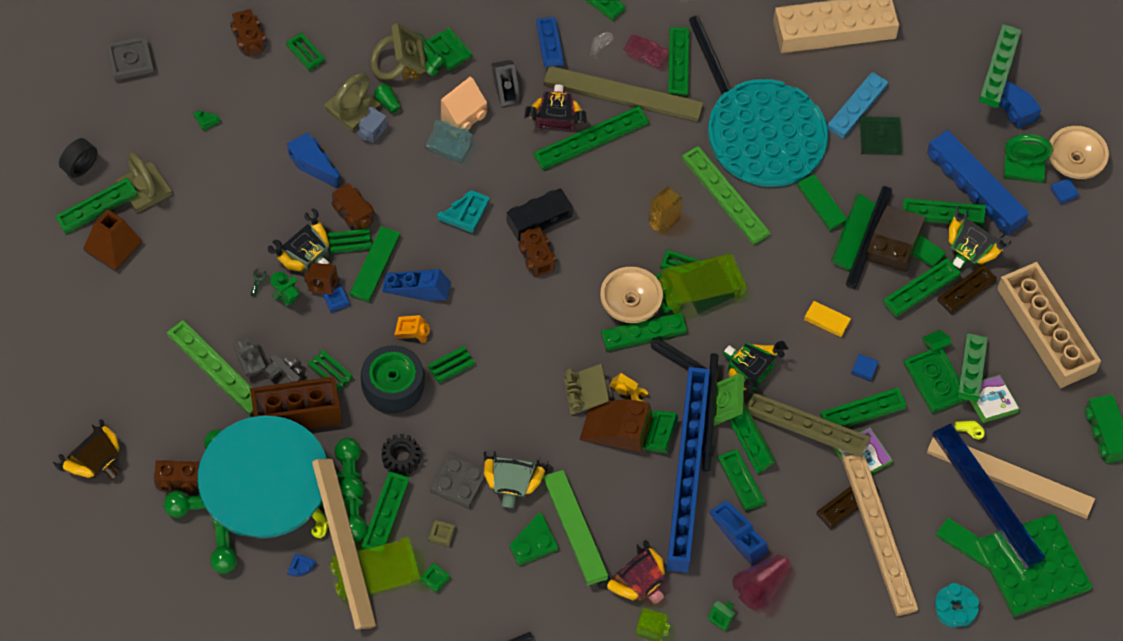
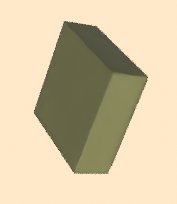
[428,520,455,547]

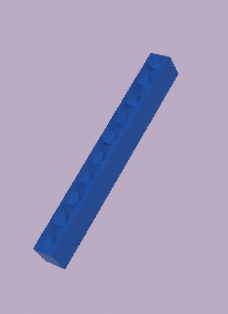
[666,367,710,573]

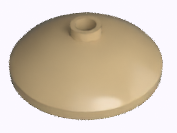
[1049,126,1109,179]
[600,267,663,323]

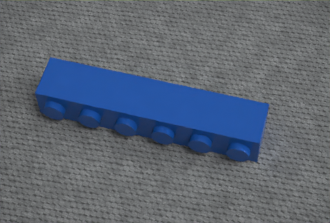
[927,130,1029,236]

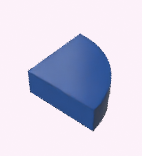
[287,553,316,576]

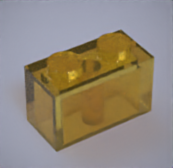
[648,186,682,234]

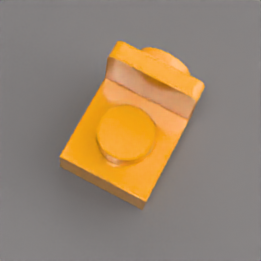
[394,315,430,343]

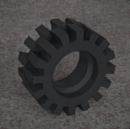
[381,434,420,476]

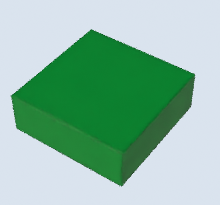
[922,330,951,351]
[420,563,451,594]

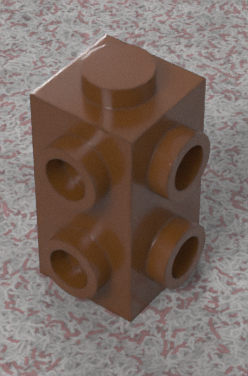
[230,9,266,56]
[331,183,374,230]
[518,228,556,277]
[154,460,200,492]

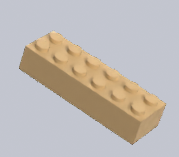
[773,0,899,53]
[997,262,1101,389]

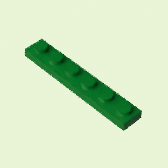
[978,24,1021,108]

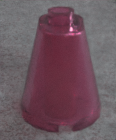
[732,555,791,611]

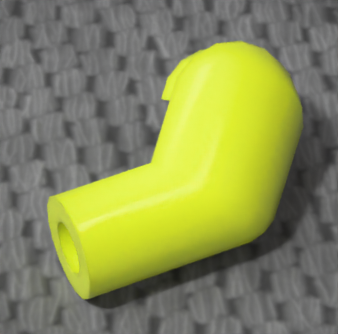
[954,421,985,440]
[311,508,329,538]

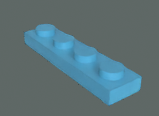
[827,72,889,139]

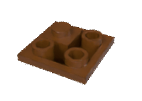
[83,209,142,271]

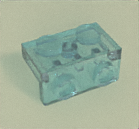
[425,120,472,163]

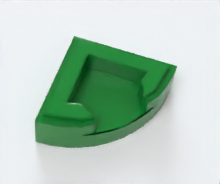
[193,111,221,131]

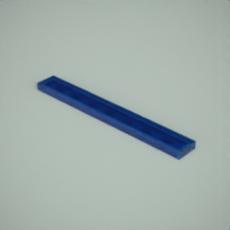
[932,423,1045,569]

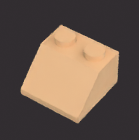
[441,77,487,136]

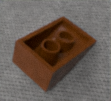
[580,399,653,452]

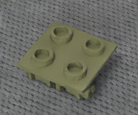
[564,363,609,415]

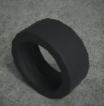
[59,138,98,178]

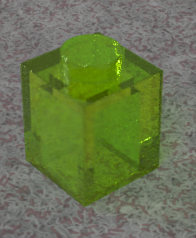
[635,608,671,641]

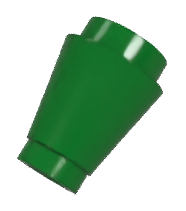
[374,83,401,114]

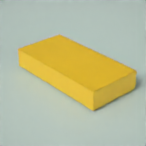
[804,301,851,337]

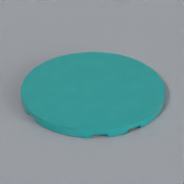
[707,79,828,187]
[198,416,327,538]

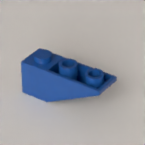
[999,80,1041,129]
[287,133,341,188]
[382,269,451,301]

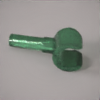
[250,268,267,297]

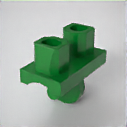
[270,272,300,307]

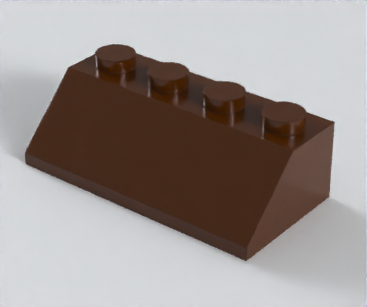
[250,376,342,429]

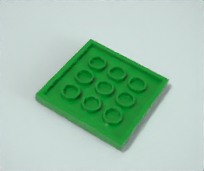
[976,513,1093,617]

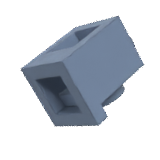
[357,106,387,143]

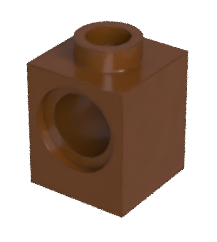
[304,263,339,294]

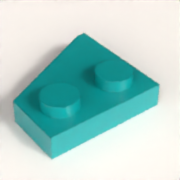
[437,190,490,233]

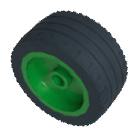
[361,345,425,413]

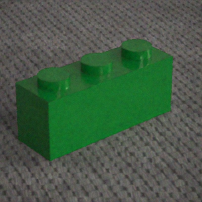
[1084,394,1123,464]

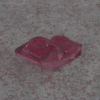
[623,35,669,68]

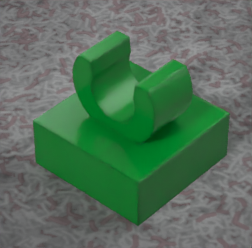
[707,601,735,631]

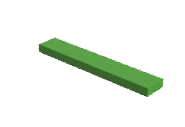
[682,146,770,246]
[167,320,254,417]
[543,470,608,586]

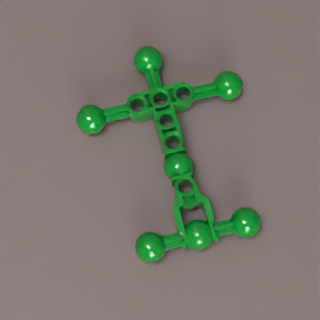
[163,429,368,574]

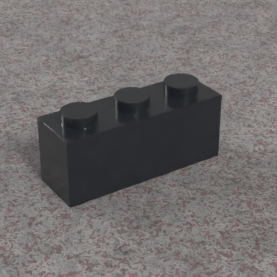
[506,188,573,241]

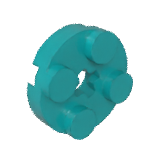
[934,583,979,628]

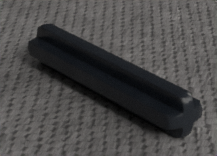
[651,337,707,370]

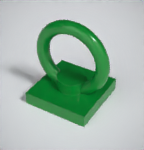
[1003,134,1053,183]

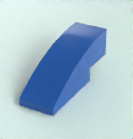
[709,500,769,565]

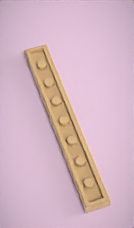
[927,433,1095,519]
[842,454,918,617]
[312,459,376,630]

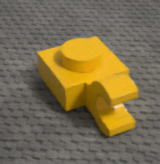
[609,373,648,402]

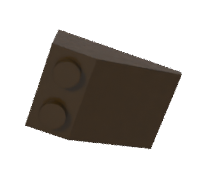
[867,205,926,272]

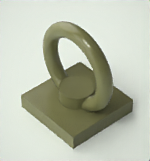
[370,23,427,81]
[324,73,381,133]
[116,152,172,214]

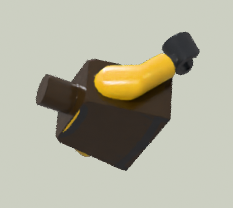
[53,419,121,481]

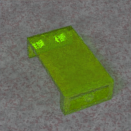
[659,253,747,314]
[329,536,420,601]

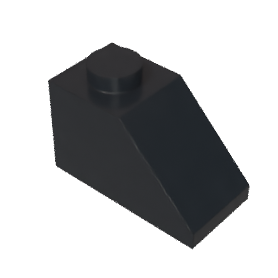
[491,60,521,106]

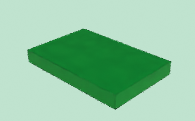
[903,348,967,414]

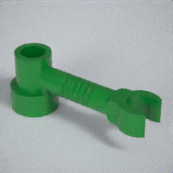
[413,31,446,76]

